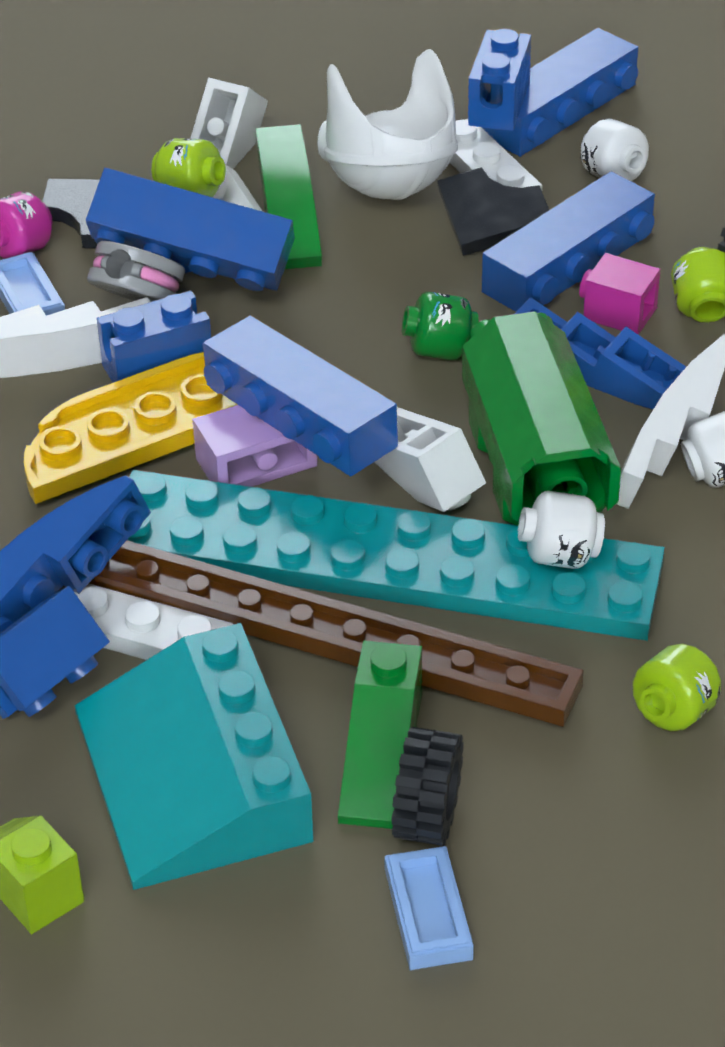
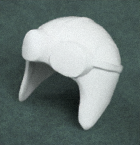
[318,49,458,200]

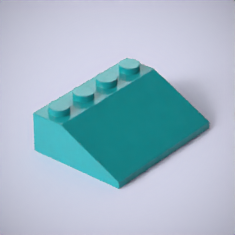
[74,623,314,890]

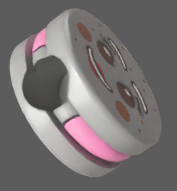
[87,241,185,302]

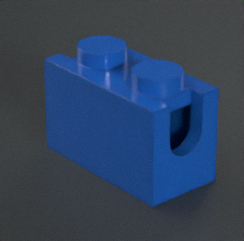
[468,29,531,131]
[96,291,211,383]
[0,586,110,719]

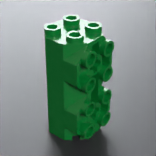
[462,311,621,526]

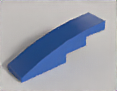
[515,297,686,409]

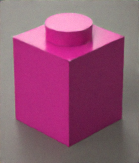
[579,253,660,335]

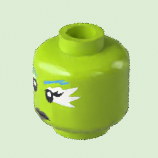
[151,138,226,197]
[671,247,725,322]
[633,643,721,731]

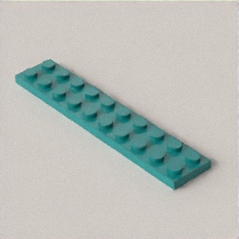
[127,470,665,641]

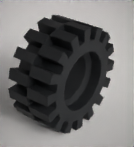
[391,726,464,846]

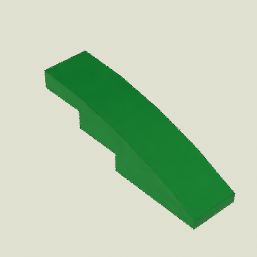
[255,124,322,269]

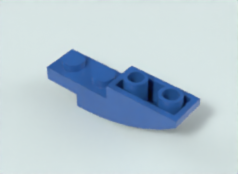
[0,475,151,633]

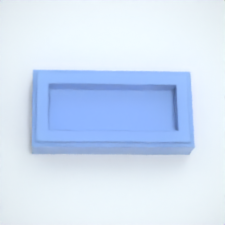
[0,252,65,316]
[384,846,474,970]

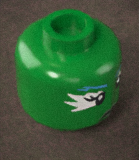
[401,292,479,361]

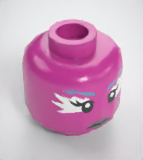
[0,191,53,259]

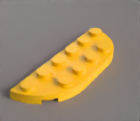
[24,352,238,504]

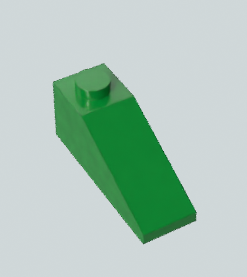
[338,640,422,829]

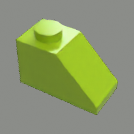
[0,815,84,935]

